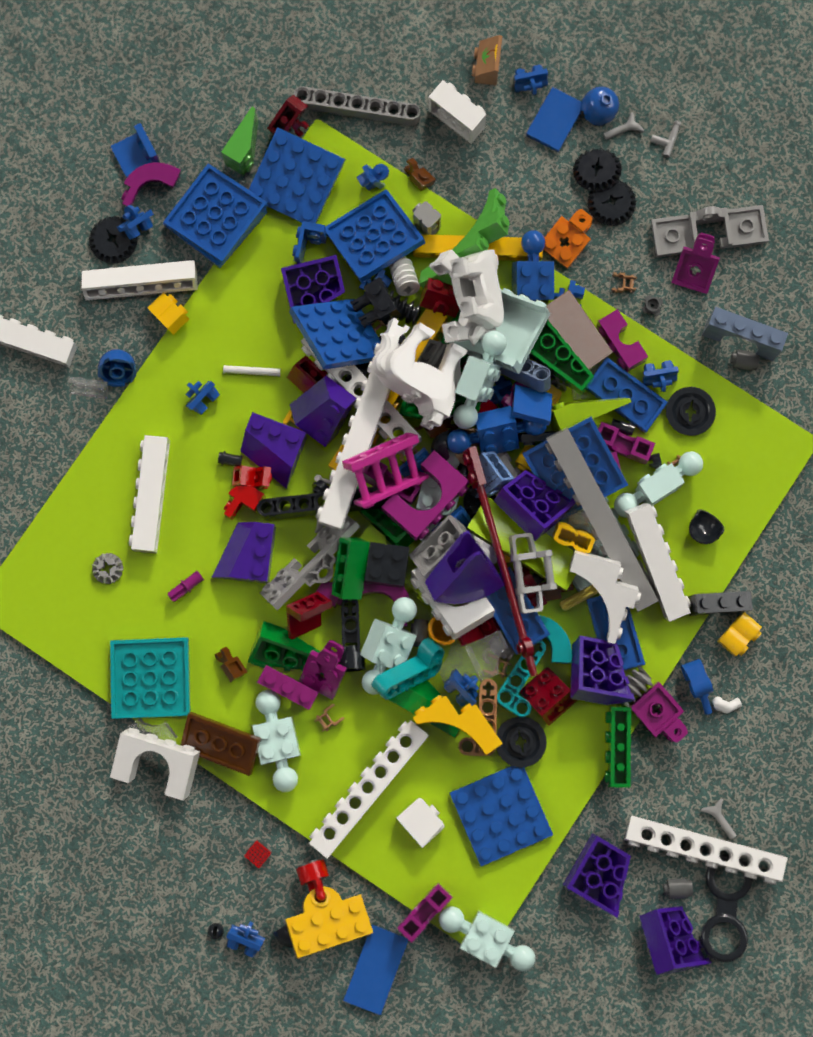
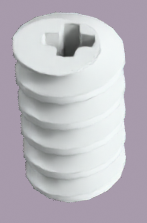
[389,256,420,296]

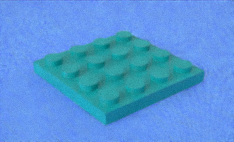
[110,637,191,719]

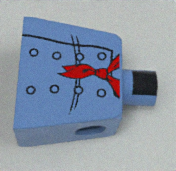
[470,451,514,498]

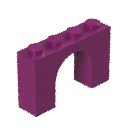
[381,450,469,541]

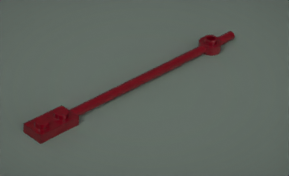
[462,446,538,677]

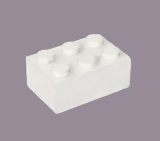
[428,80,487,144]

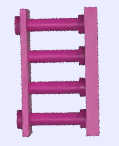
[342,432,429,509]

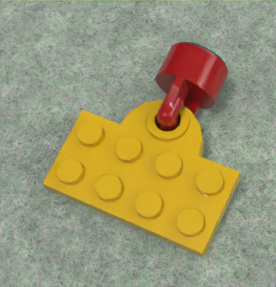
[285,858,373,959]

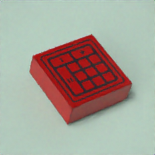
[244,840,272,868]

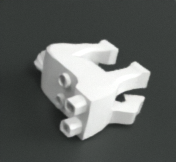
[429,250,504,346]
[372,318,468,430]

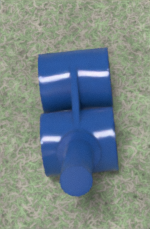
[681,659,713,715]

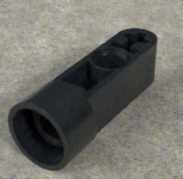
[338,599,366,672]

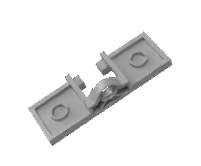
[651,205,769,257]
[260,516,360,610]

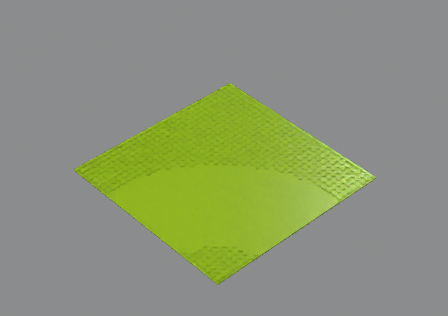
[0,119,813,943]

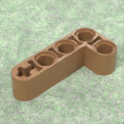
[458,679,497,756]

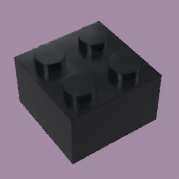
[365,542,410,588]

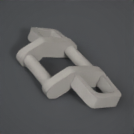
[509,533,557,614]

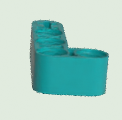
[371,637,444,700]
[497,640,546,717]

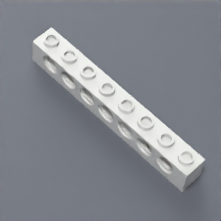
[301,338,422,456]
[309,720,429,858]
[624,816,787,885]

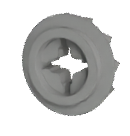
[92,553,123,584]

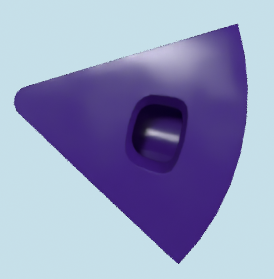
[425,531,505,604]

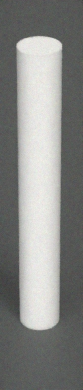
[223,365,281,376]

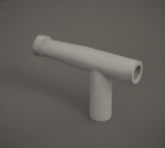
[650,121,681,158]

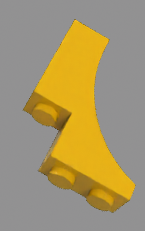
[413,695,503,755]

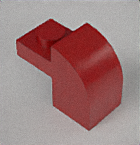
[232,465,272,489]
[224,485,266,520]

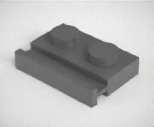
[417,339,447,369]

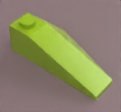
[550,398,631,432]

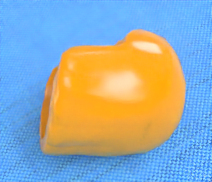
[427,617,456,646]

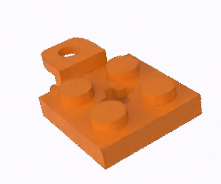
[543,209,592,269]

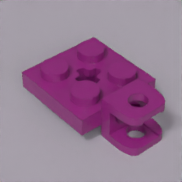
[671,233,720,294]
[299,640,347,700]
[630,682,688,742]

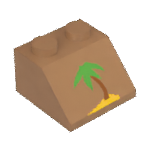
[472,35,502,85]

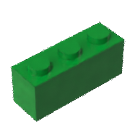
[331,537,370,599]

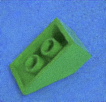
[221,107,258,176]

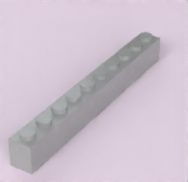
[545,427,658,611]

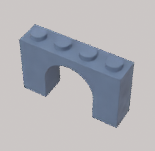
[702,307,788,361]

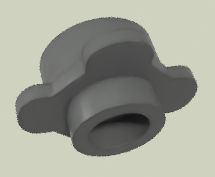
[642,295,663,316]

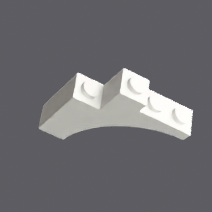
[569,550,641,644]

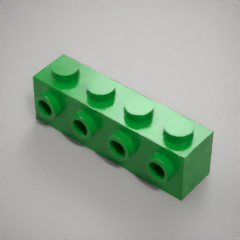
[605,707,631,788]

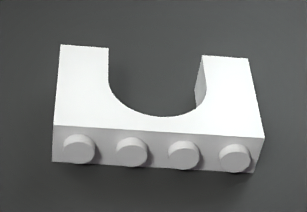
[410,562,495,640]
[110,728,200,801]

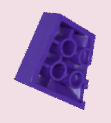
[281,255,345,324]
[290,376,357,447]
[240,412,308,489]
[494,470,576,541]
[212,522,276,584]
[571,636,635,705]
[563,833,631,918]
[639,906,711,975]

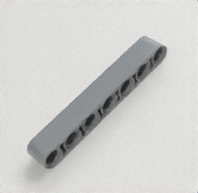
[294,87,420,126]

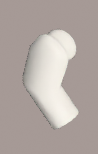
[712,697,742,714]

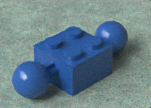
[512,230,554,302]
[447,406,547,454]

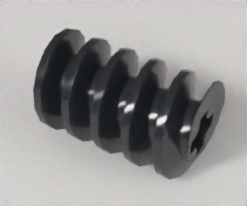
[390,290,421,327]

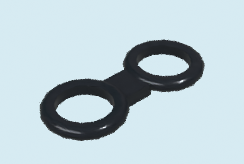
[701,854,753,962]

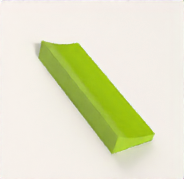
[466,496,576,592]

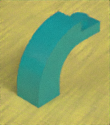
[539,615,572,664]

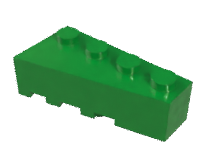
[529,320,594,396]

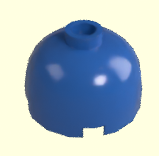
[581,86,619,126]
[98,349,136,387]

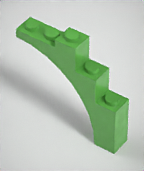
[419,188,510,289]

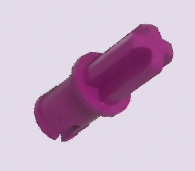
[167,570,204,602]

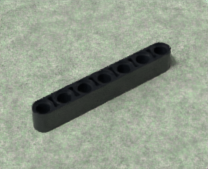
[257,486,391,520]

